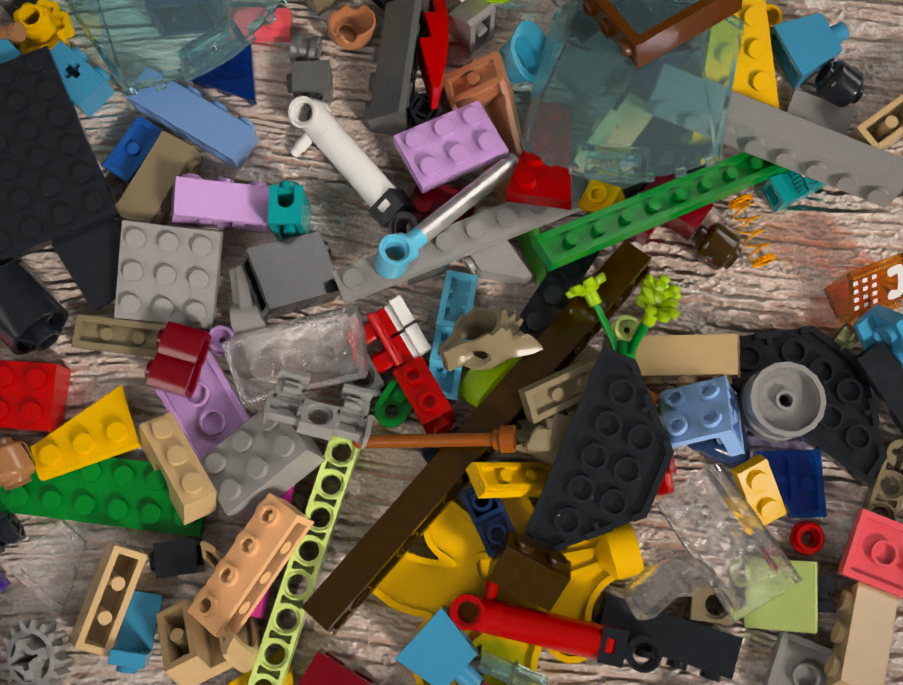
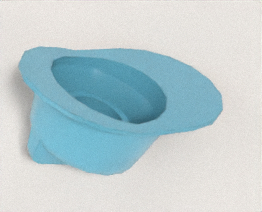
[499,20,549,84]

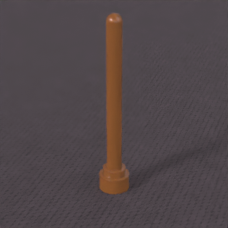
[352,425,516,453]

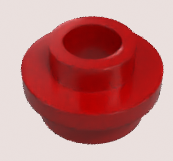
[789,521,825,555]

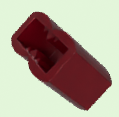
[145,321,212,399]

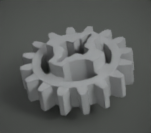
[0,617,73,685]

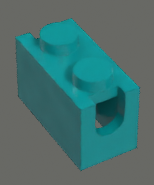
[268,181,311,241]

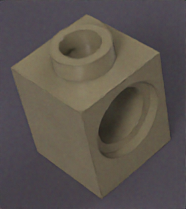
[683,583,739,625]

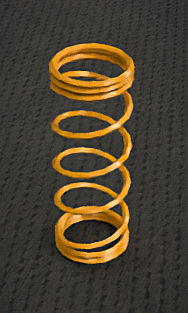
[728,194,777,268]

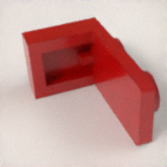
[393,356,457,434]

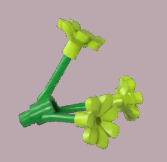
[565,272,682,359]

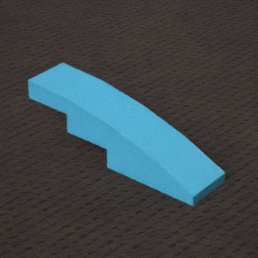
[429,270,478,406]

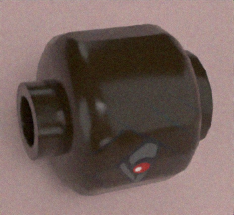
[691,222,742,270]

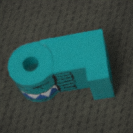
[761,171,826,213]

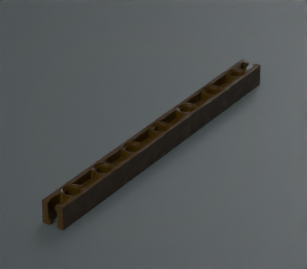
[302,240,652,636]

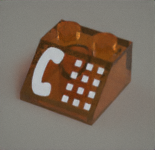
[823,252,903,325]

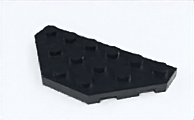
[730,326,887,485]
[524,346,674,552]

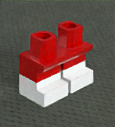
[354,295,432,374]

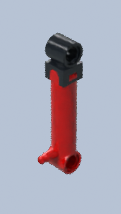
[450,579,662,673]

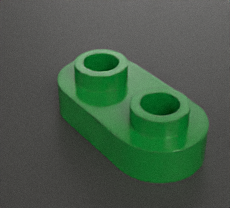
[374,376,413,428]

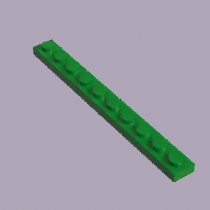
[531,152,789,271]

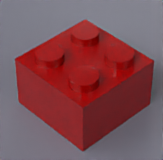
[0,360,71,434]

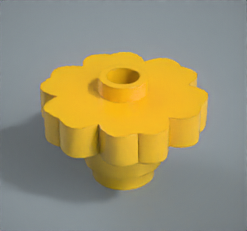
[10,0,76,55]

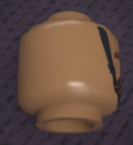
[0,437,36,490]

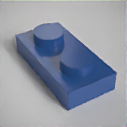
[102,115,163,184]

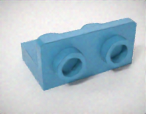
[853,304,903,367]

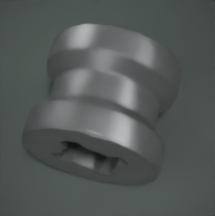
[290,32,322,62]

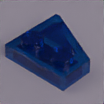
[189,44,257,105]
[753,449,827,518]

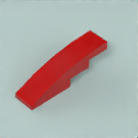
[417,0,449,109]

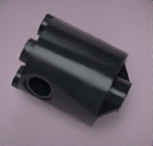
[0,260,68,355]

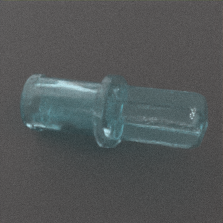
[477,650,549,685]

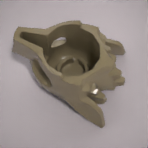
[437,307,543,372]
[509,413,574,465]

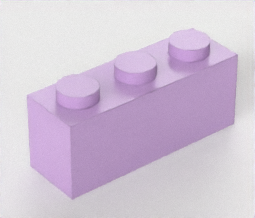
[171,174,271,234]

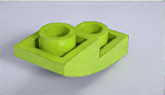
[458,356,522,410]

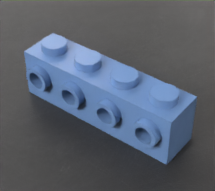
[126,66,259,170]

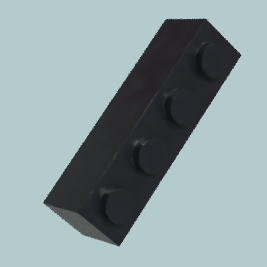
[595,593,743,682]

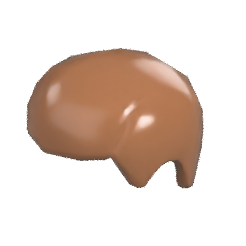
[327,4,377,50]

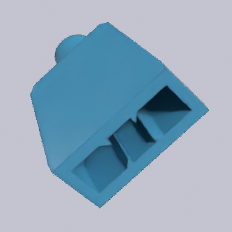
[770,13,849,89]
[395,605,484,685]

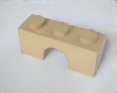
[139,412,217,525]

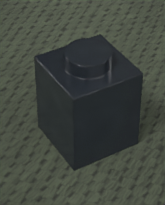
[149,538,205,578]

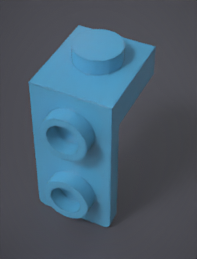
[107,590,163,674]

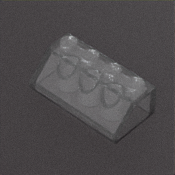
[221,303,368,406]
[655,464,803,622]

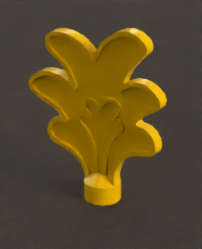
[372,497,645,685]

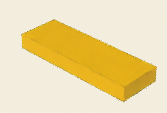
[466,462,552,499]

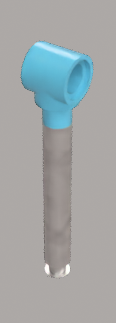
[374,153,519,279]

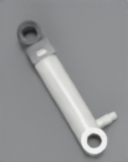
[288,96,427,234]

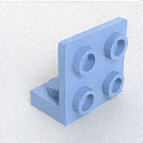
[660,375,745,457]

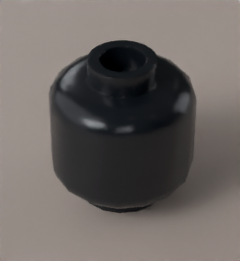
[815,60,865,107]

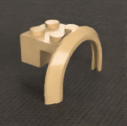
[156,541,260,685]

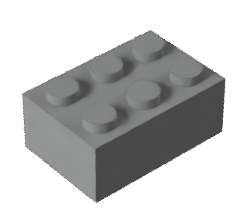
[199,408,326,523]

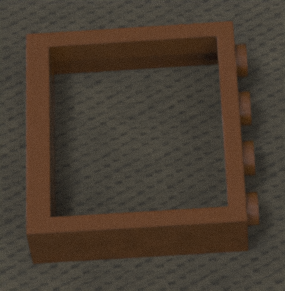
[578,0,742,69]

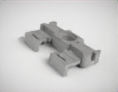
[261,366,374,449]

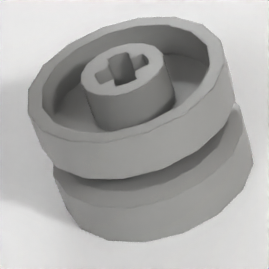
[738,361,827,442]

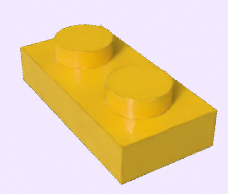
[731,454,787,529]

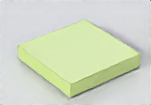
[744,558,818,634]

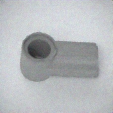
[230,266,268,333]

